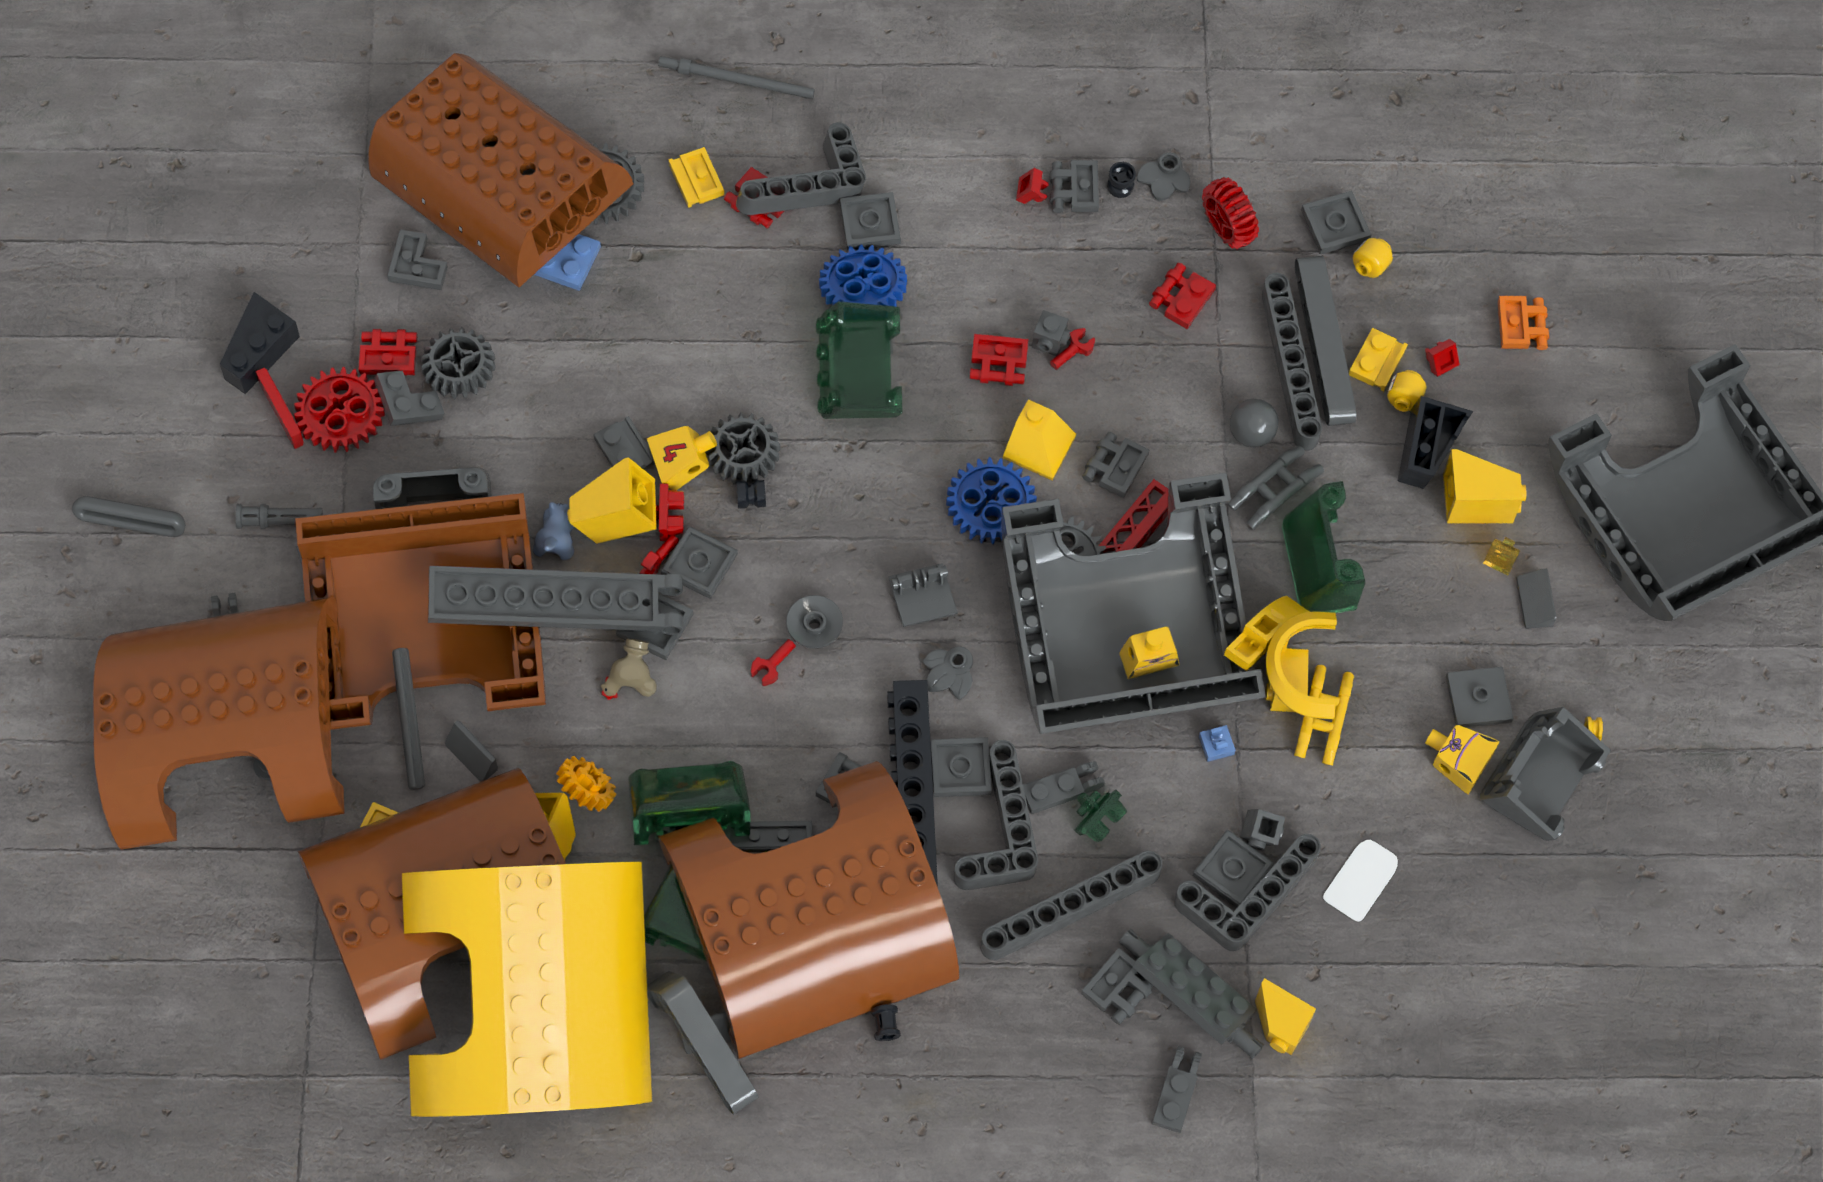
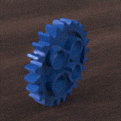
[819,245,907,319]
[946,457,1037,544]

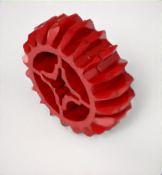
[1202,177,1259,249]

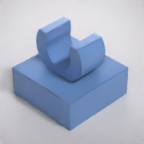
[1199,725,1236,762]

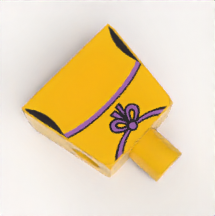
[1119,627,1179,679]
[1425,725,1499,795]

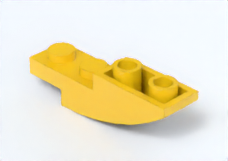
[1224,595,1309,671]

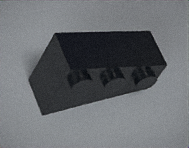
[220,292,300,394]
[1397,396,1473,489]

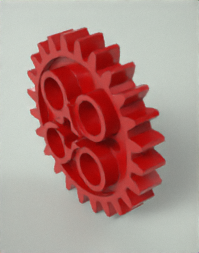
[294,367,385,453]

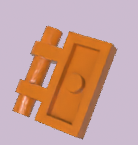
[1498,296,1550,350]

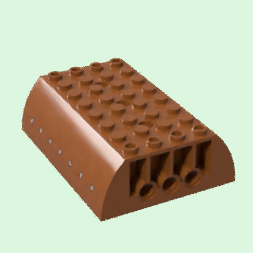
[368,53,634,287]

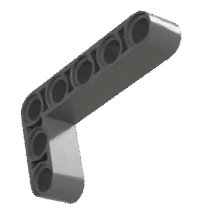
[736,122,866,215]
[954,740,1038,890]
[1174,834,1321,951]
[647,971,759,1115]

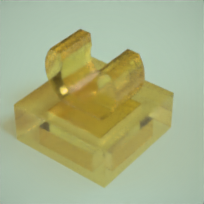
[1483,537,1520,575]

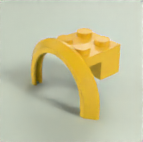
[1265,612,1337,719]

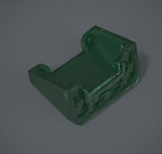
[1282,481,1366,613]
[628,761,750,845]

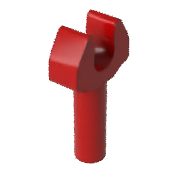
[1050,328,1095,370]
[640,535,679,574]
[751,639,796,686]

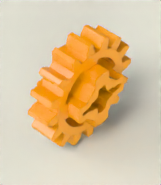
[556,756,617,812]

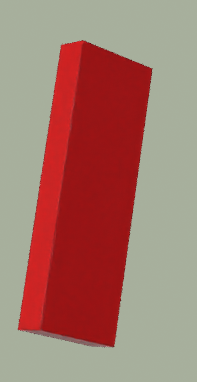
[256,368,304,449]

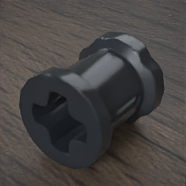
[871,1005,901,1041]

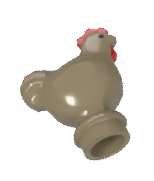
[601,638,657,700]

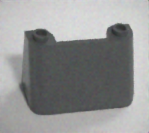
[373,467,492,509]
[1480,707,1611,841]

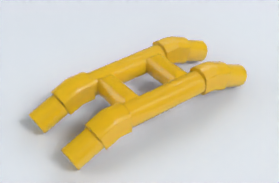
[1294,665,1354,766]

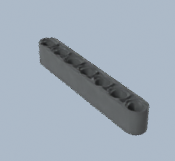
[1295,255,1356,426]
[1262,273,1322,451]
[981,851,1163,960]

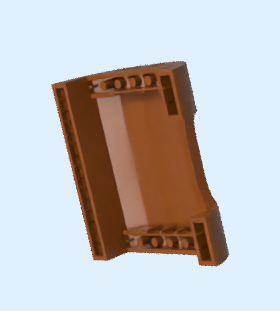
[295,493,546,730]
[93,597,345,850]
[658,761,959,1059]
[297,768,566,1060]

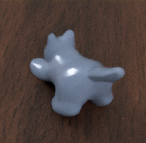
[533,502,574,560]

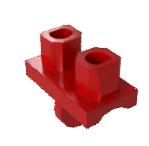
[656,484,684,541]

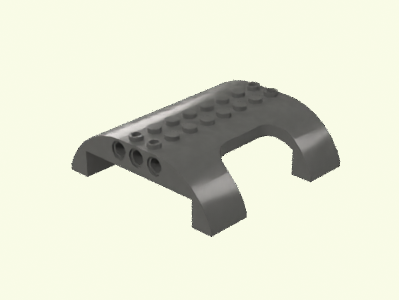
[1549,344,1823,621]
[1001,473,1266,734]

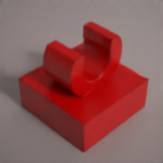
[1016,168,1049,204]
[1425,339,1460,377]

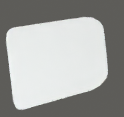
[1323,840,1398,922]

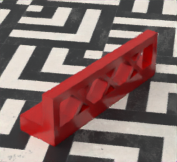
[1099,479,1169,554]

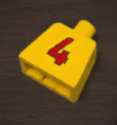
[647,426,717,490]

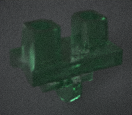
[1074,789,1127,842]

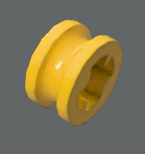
[1584,717,1603,741]

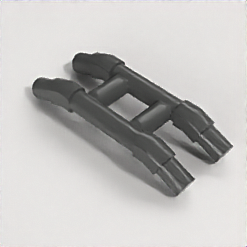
[1228,445,1324,530]

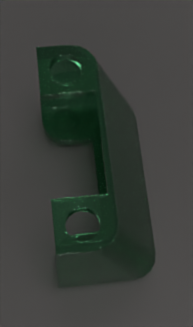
[816,301,903,419]

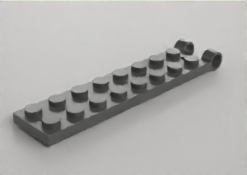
[428,566,683,635]

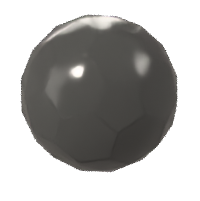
[1230,398,1279,448]

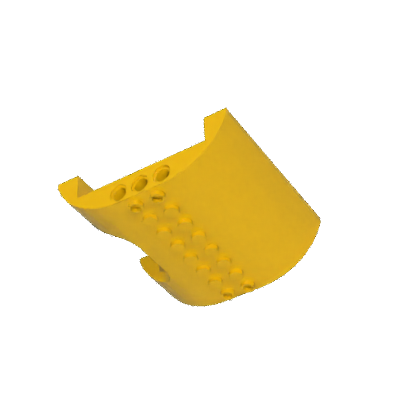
[402,862,652,1117]

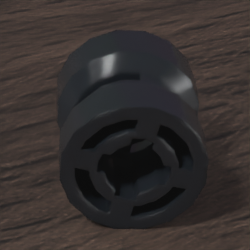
[1107,161,1136,198]
[736,480,766,509]

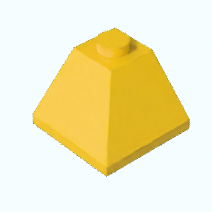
[1003,399,1076,481]
[535,793,576,861]
[1255,978,1316,1055]

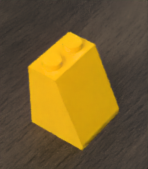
[1443,449,1526,523]
[567,457,656,544]

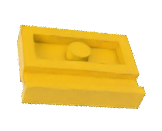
[668,147,724,208]
[1349,328,1408,392]

